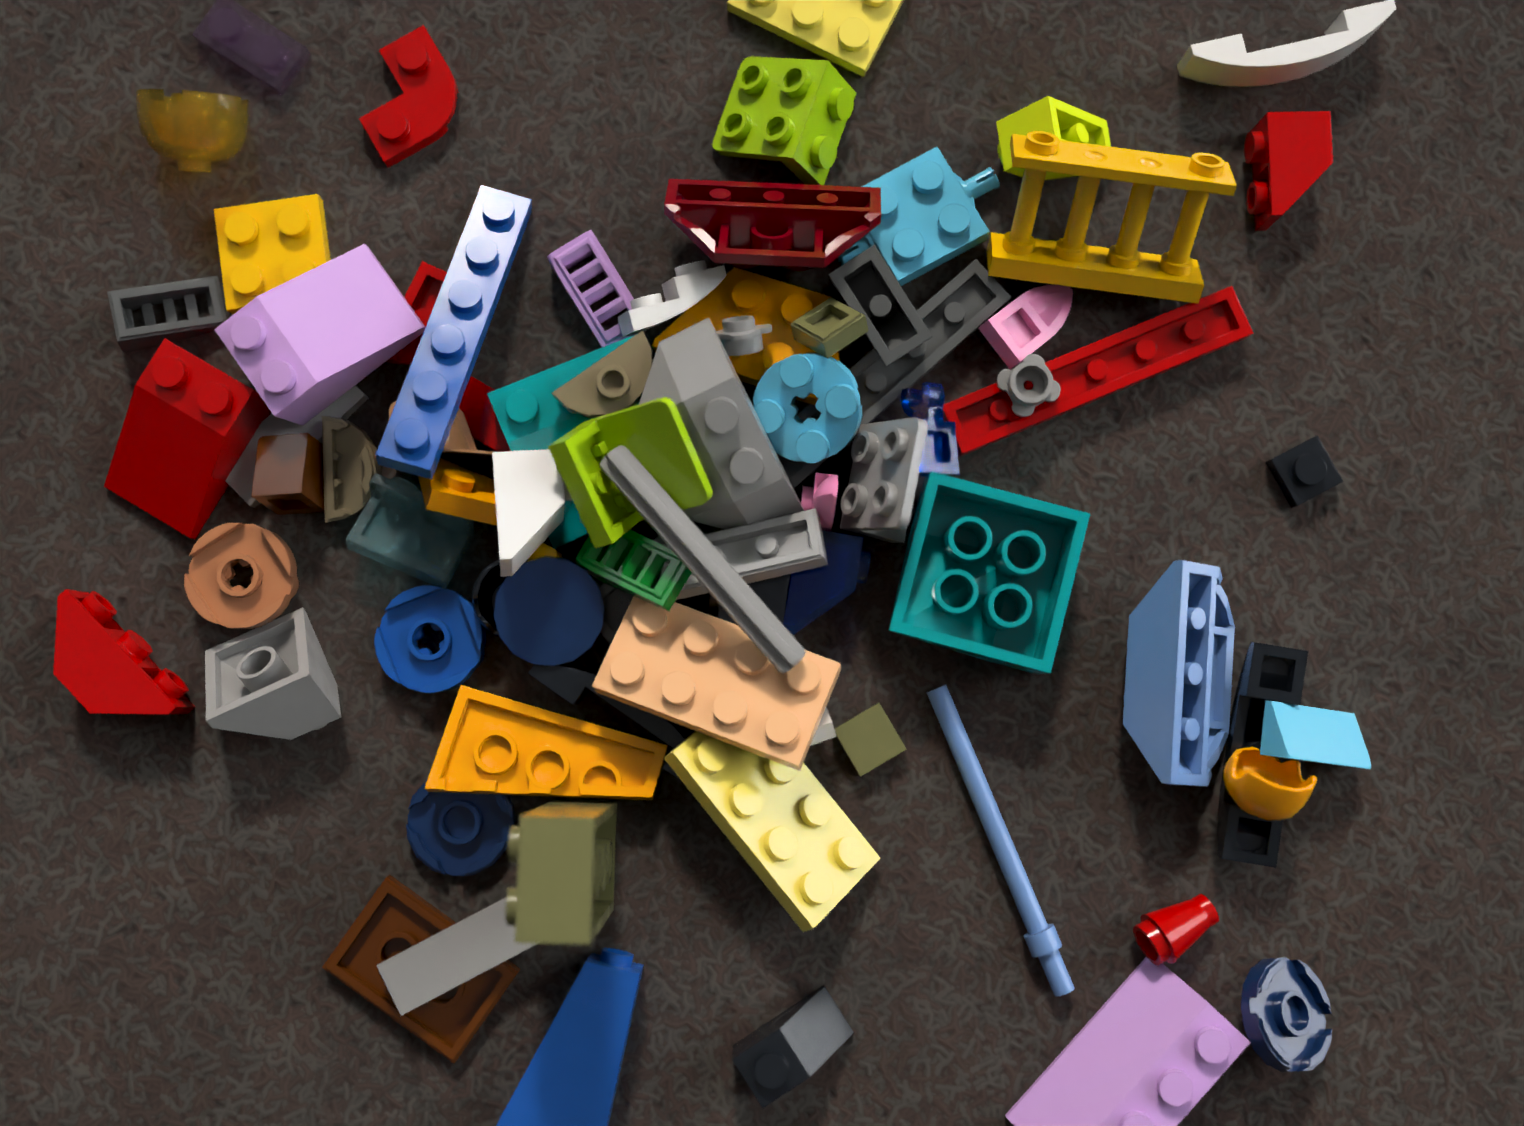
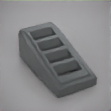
[107,276,227,353]

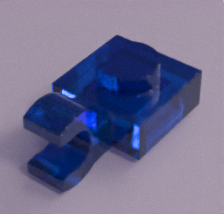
[901,382,960,477]

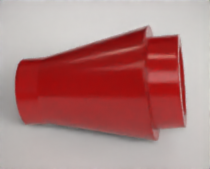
[1133,894,1219,966]

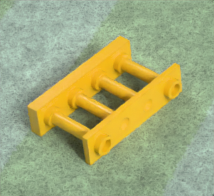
[987,131,1237,304]

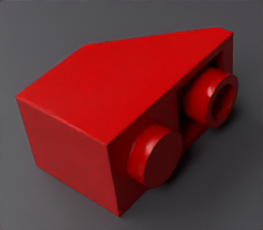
[1244,111,1333,231]

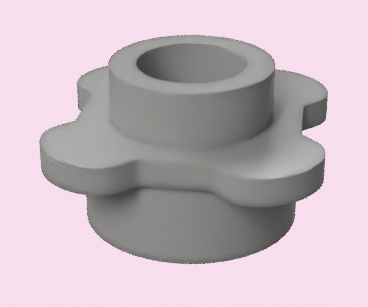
[716,315,772,356]
[996,354,1061,417]

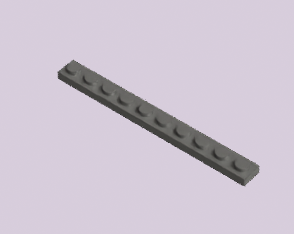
[599,259,1011,645]

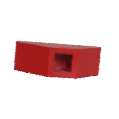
[53,589,195,715]

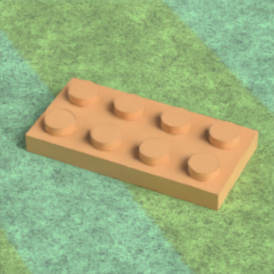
[592,596,841,771]

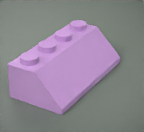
[1005,957,1250,1126]

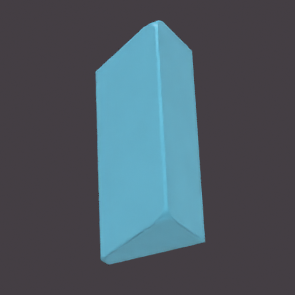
[1260,700,1371,769]

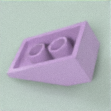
[215,244,425,426]

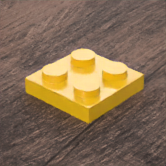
[214,194,330,315]

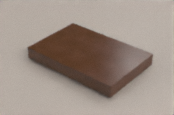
[322,875,521,1063]

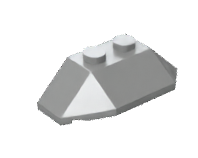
[639,317,805,529]

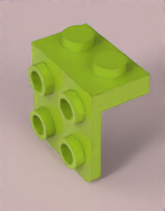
[712,56,856,185]
[548,397,713,548]

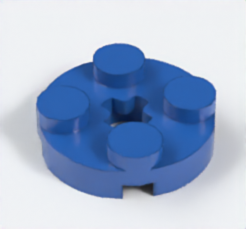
[374,585,486,693]

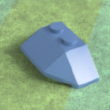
[1123,560,1235,786]

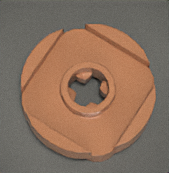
[184,523,299,629]

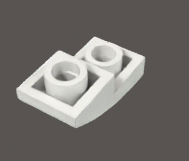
[617,260,727,337]

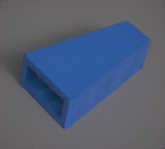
[496,948,644,1126]

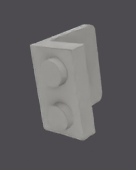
[840,417,928,543]

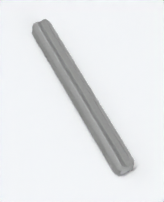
[600,445,806,673]

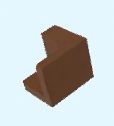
[251,433,325,515]

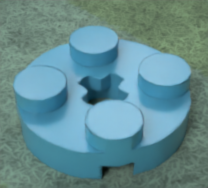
[753,353,862,463]

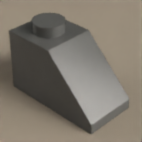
[828,244,933,367]

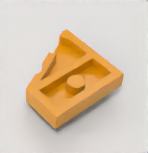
[418,458,497,526]

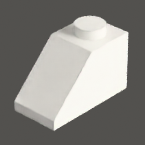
[492,449,573,577]

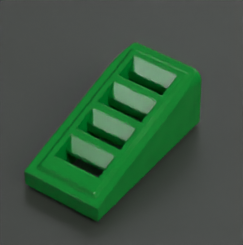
[575,530,692,611]

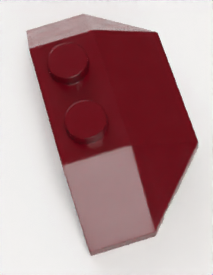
[664,179,881,271]

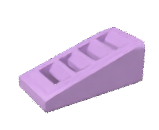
[547,230,637,347]

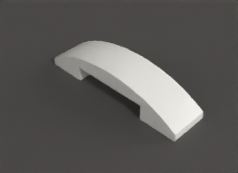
[1177,0,1396,87]

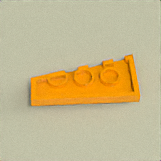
[424,685,668,800]

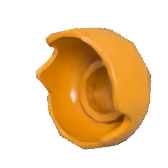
[1223,747,1318,821]

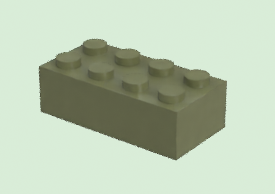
[506,800,617,945]

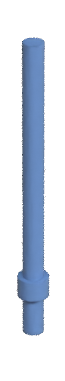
[927,685,1075,997]

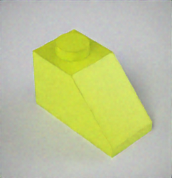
[996,96,1111,180]

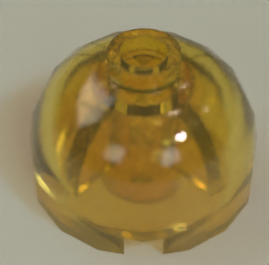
[136,89,249,173]

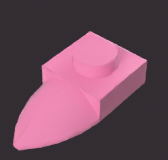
[978,285,1073,369]
[801,473,838,534]

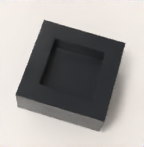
[1265,435,1343,508]

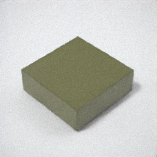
[790,297,869,358]
[834,703,907,777]

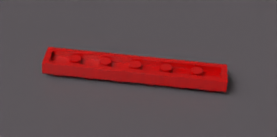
[939,286,1253,457]

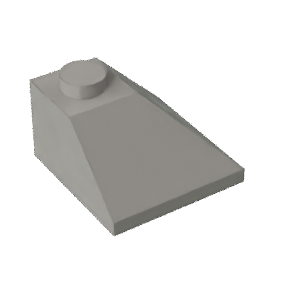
[205,607,341,740]

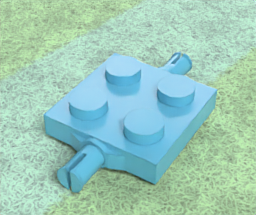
[837,147,999,286]

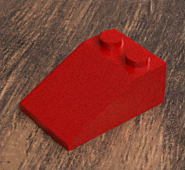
[104,338,272,540]

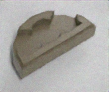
[552,330,652,418]
[322,416,382,523]

